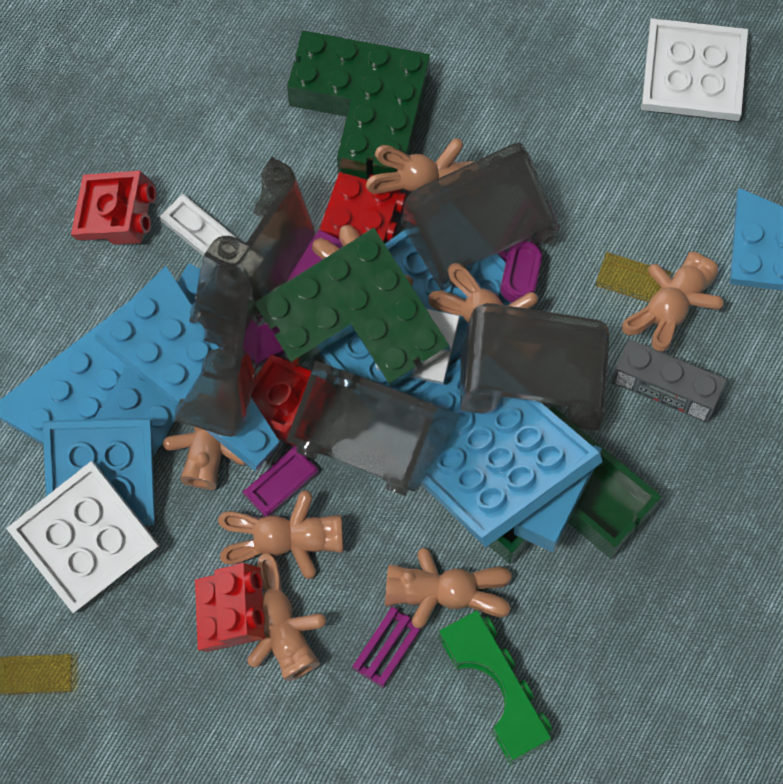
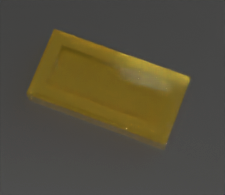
[595,252,671,302]
[0,654,73,696]

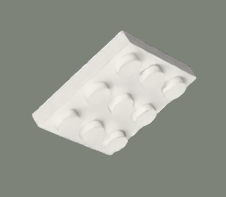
[641,18,748,121]
[6,461,160,613]

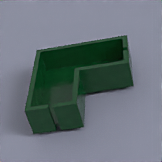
[287,30,430,179]
[254,228,451,388]
[489,406,662,564]

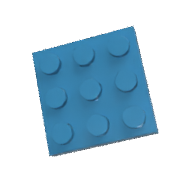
[42,418,156,526]

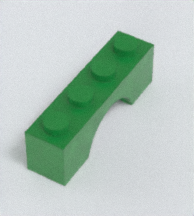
[438,610,553,766]

